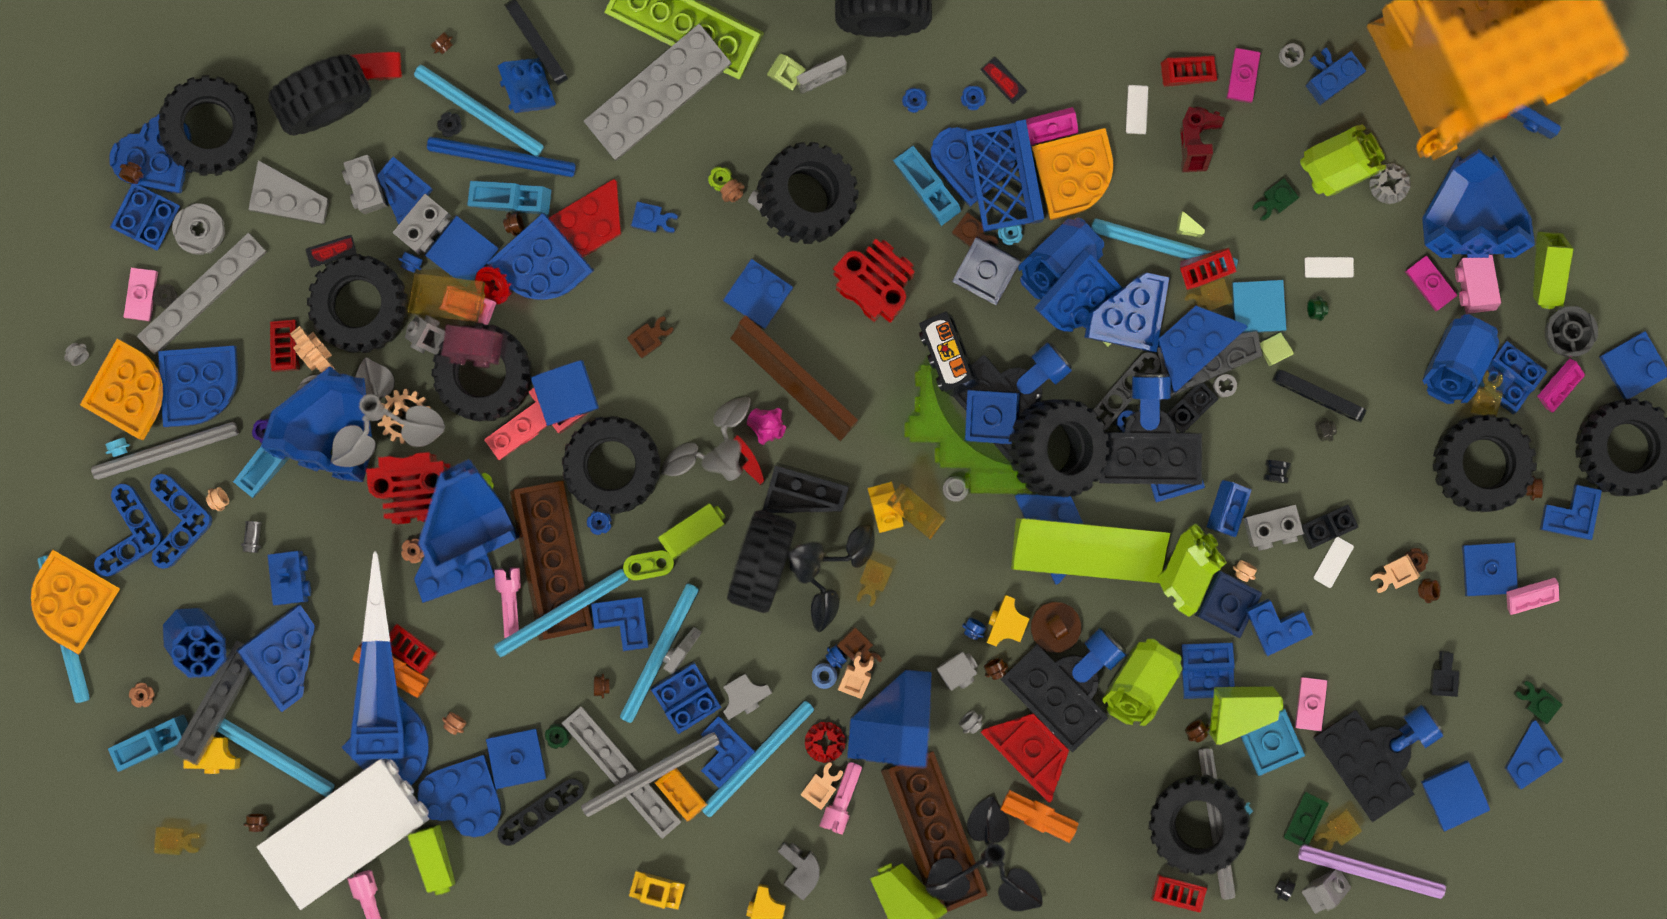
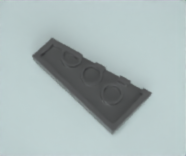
[1157,331,1262,396]

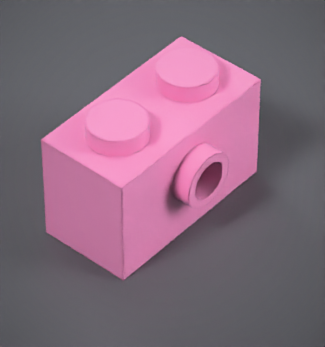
[1455,255,1501,314]

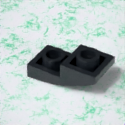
[1168,383,1219,433]
[1301,505,1359,550]

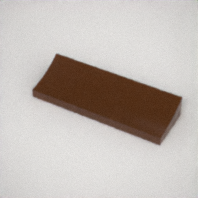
[730,315,858,442]
[510,481,593,641]
[881,751,988,912]

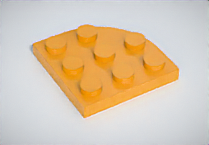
[1031,128,1113,221]
[80,339,163,441]
[31,550,120,655]

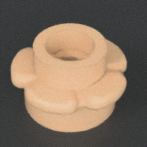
[206,487,229,511]
[1233,560,1257,582]

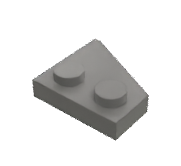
[663,627,702,674]

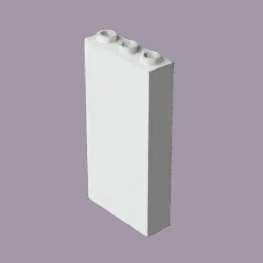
[257,759,430,910]

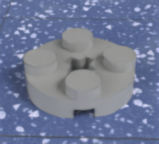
[172,204,225,255]

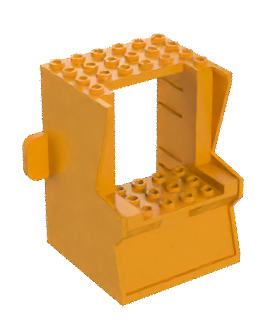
[1367,0,1628,161]

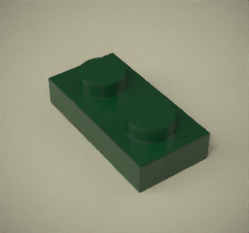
[1282,791,1329,846]

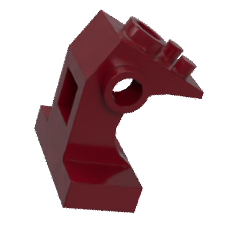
[1180,106,1225,172]

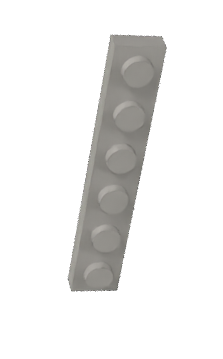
[137,233,267,355]
[562,706,682,839]

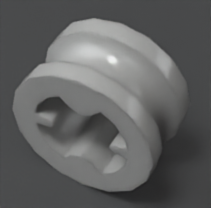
[1279,44,1304,67]
[1213,374,1237,398]

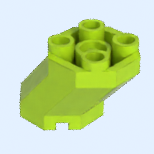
[1300,125,1386,196]
[1157,523,1227,617]
[1102,639,1182,726]

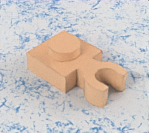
[1370,554,1420,593]
[838,651,874,699]
[801,762,843,810]

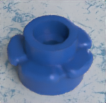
[961,86,986,110]
[902,88,927,113]
[399,252,423,273]
[587,511,612,535]
[962,618,987,640]
[825,644,848,668]

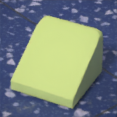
[767,54,806,90]
[1176,211,1205,238]
[1260,333,1294,366]

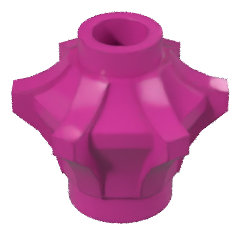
[747,408,786,445]

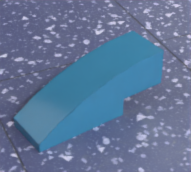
[893,146,961,226]
[467,181,552,215]
[233,446,290,498]
[108,715,188,772]

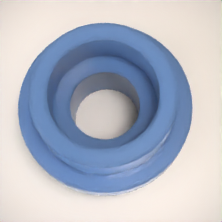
[812,663,837,689]

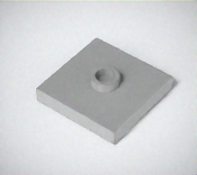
[797,55,847,94]

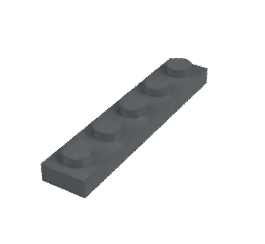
[173,641,251,766]

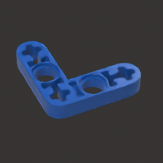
[150,474,212,569]
[94,484,163,577]

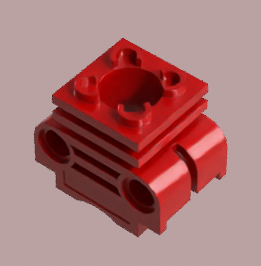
[833,239,915,323]
[366,452,450,525]

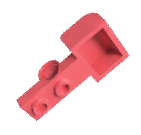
[484,388,589,461]

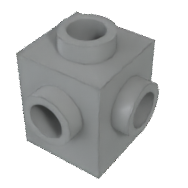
[404,315,448,355]

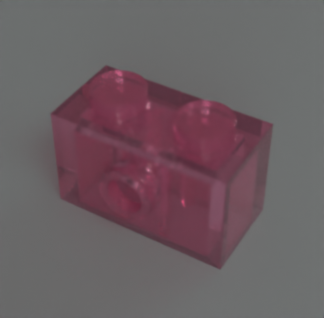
[442,325,503,368]

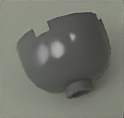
[1544,306,1598,357]

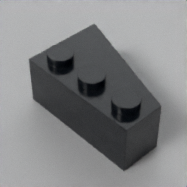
[762,462,850,513]

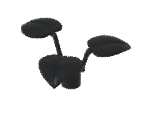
[787,525,874,633]
[925,796,1043,912]

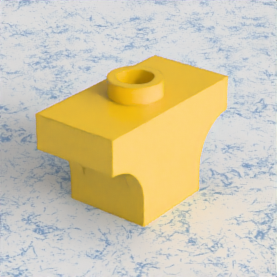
[867,482,904,533]
[986,595,1030,646]
[183,737,240,774]
[629,870,685,910]
[746,884,786,919]

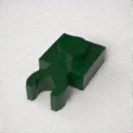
[1252,178,1299,222]
[1514,681,1563,724]

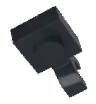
[1430,651,1459,697]

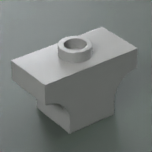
[723,673,773,720]
[1302,869,1351,913]

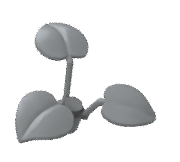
[331,357,445,467]
[661,396,751,481]

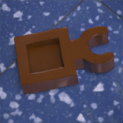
[951,213,998,247]
[627,316,674,359]
[836,626,882,672]

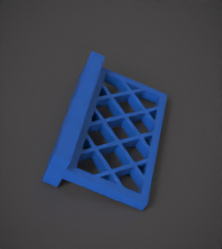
[965,120,1044,232]

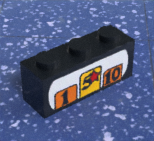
[919,311,979,397]

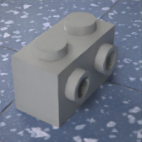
[342,155,388,215]
[392,194,452,255]
[1243,505,1303,551]
[936,651,978,691]

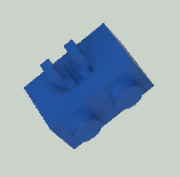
[1306,48,1366,106]
[267,551,311,605]

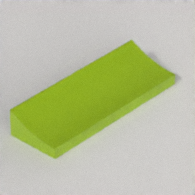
[604,0,764,80]
[1011,518,1170,583]

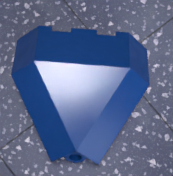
[1422,149,1535,258]
[261,366,372,482]
[418,459,520,578]
[847,669,932,767]

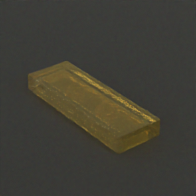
[886,484,946,540]

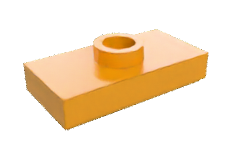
[655,768,708,821]

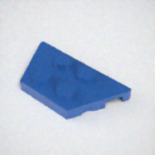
[1158,306,1248,393]
[1014,494,1084,585]

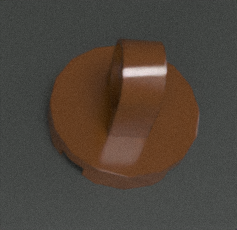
[1030,602,1081,652]

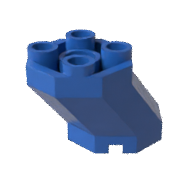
[1018,217,1104,300]
[1423,314,1500,404]
[163,608,227,678]

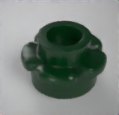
[1307,296,1329,321]
[545,724,570,749]

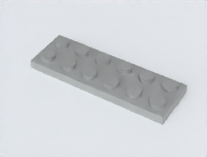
[584,24,732,161]

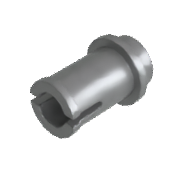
[241,521,262,553]

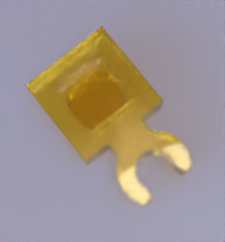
[1185,278,1232,311]
[1470,370,1503,417]
[857,559,892,607]
[1314,810,1362,851]
[154,827,201,855]

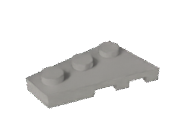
[248,160,329,225]

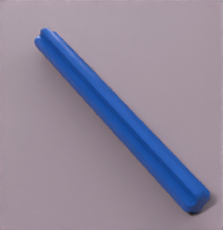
[427,137,576,177]

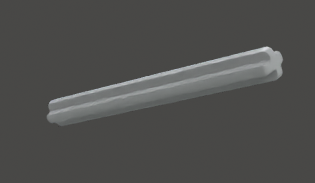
[91,422,239,480]
[581,732,720,817]
[1198,748,1236,900]

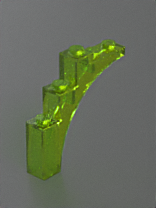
[904,365,1032,495]

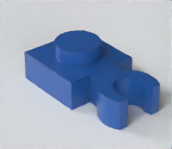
[631,202,678,233]

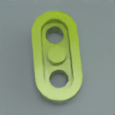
[623,550,674,580]

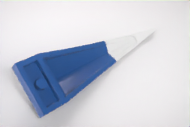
[351,551,403,760]

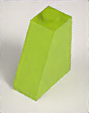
[1533,232,1573,309]
[658,503,726,559]
[1209,686,1283,745]
[408,825,456,895]
[870,863,947,919]

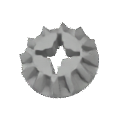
[1369,163,1410,204]

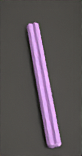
[1298,845,1446,899]

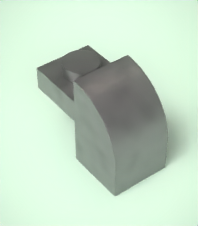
[778,842,820,901]

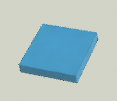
[1232,280,1286,333]
[1240,709,1305,776]

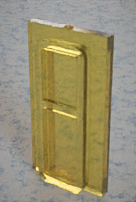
[407,273,485,322]

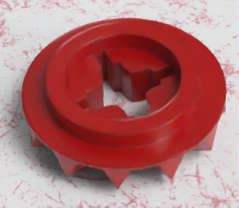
[475,265,511,305]
[805,722,845,763]

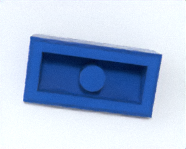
[1207,480,1252,537]

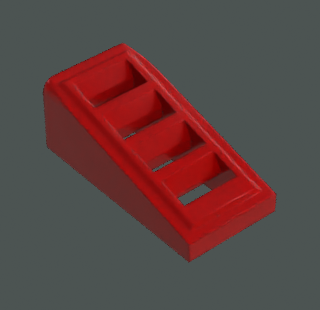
[1161,56,1217,87]
[1180,248,1237,290]
[270,320,300,372]
[389,624,438,674]
[1151,874,1207,913]

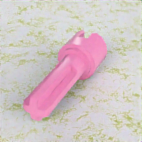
[494,567,521,638]
[819,762,862,835]
[347,870,381,919]

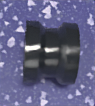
[1263,460,1291,484]

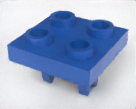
[498,58,556,113]

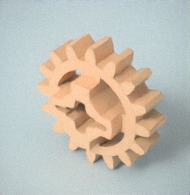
[290,326,335,373]
[377,389,432,444]

